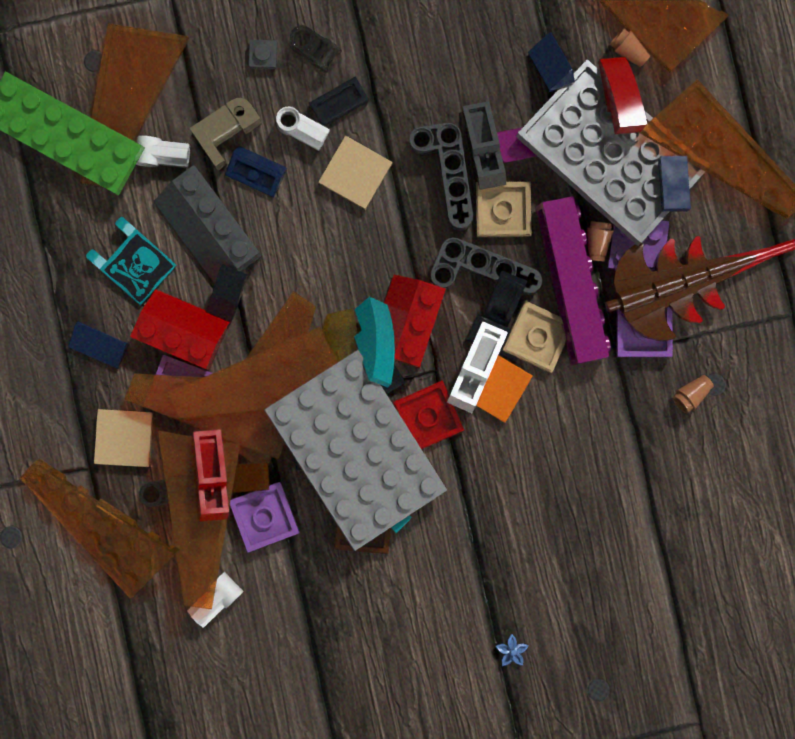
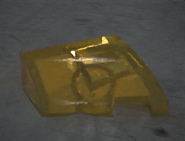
[312,308,358,373]

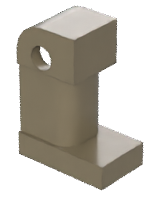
[190,98,262,170]

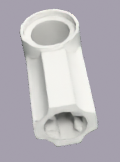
[276,106,330,151]
[136,136,190,168]
[187,572,244,628]

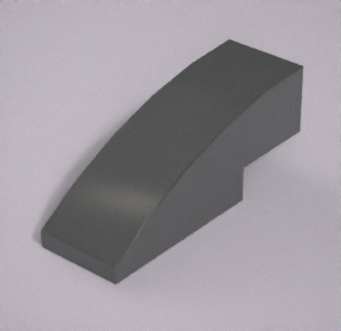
[463,101,506,190]

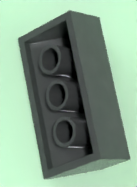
[154,165,262,283]

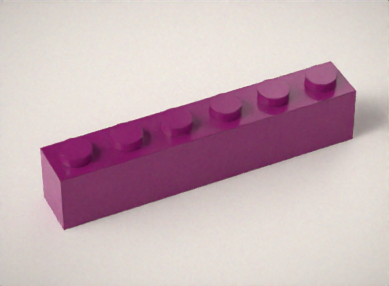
[535,196,611,366]

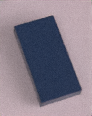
[658,156,691,212]

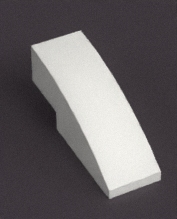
[447,322,508,413]

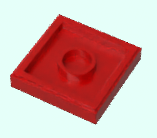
[393,380,464,449]

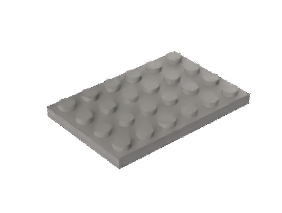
[516,59,709,246]
[264,350,447,551]

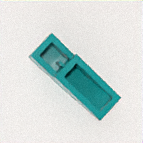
[354,297,395,387]

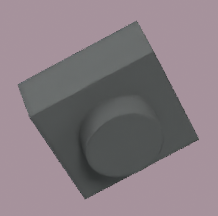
[249,39,278,69]

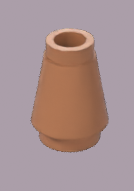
[610,28,650,67]
[587,221,614,261]
[673,375,714,414]

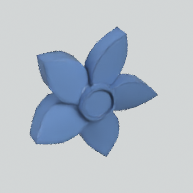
[495,634,529,666]

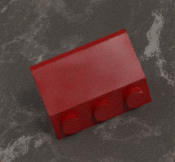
[384,274,446,369]
[130,289,230,371]

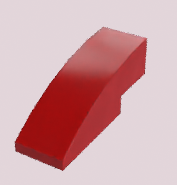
[598,57,647,134]
[193,430,229,522]

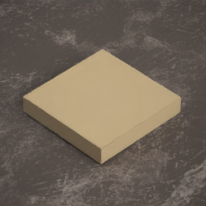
[319,135,393,210]
[476,182,532,238]
[502,300,566,373]
[94,409,153,467]

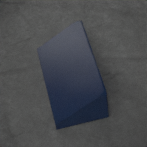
[528,33,575,92]
[225,146,287,198]
[68,321,129,369]

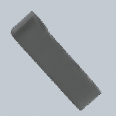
[409,123,473,231]
[430,238,542,295]

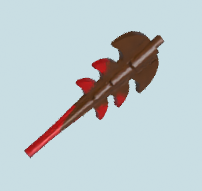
[605,236,795,341]

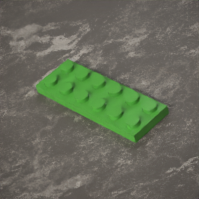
[0,71,145,195]

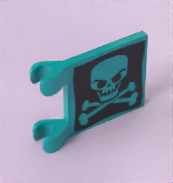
[86,217,177,305]

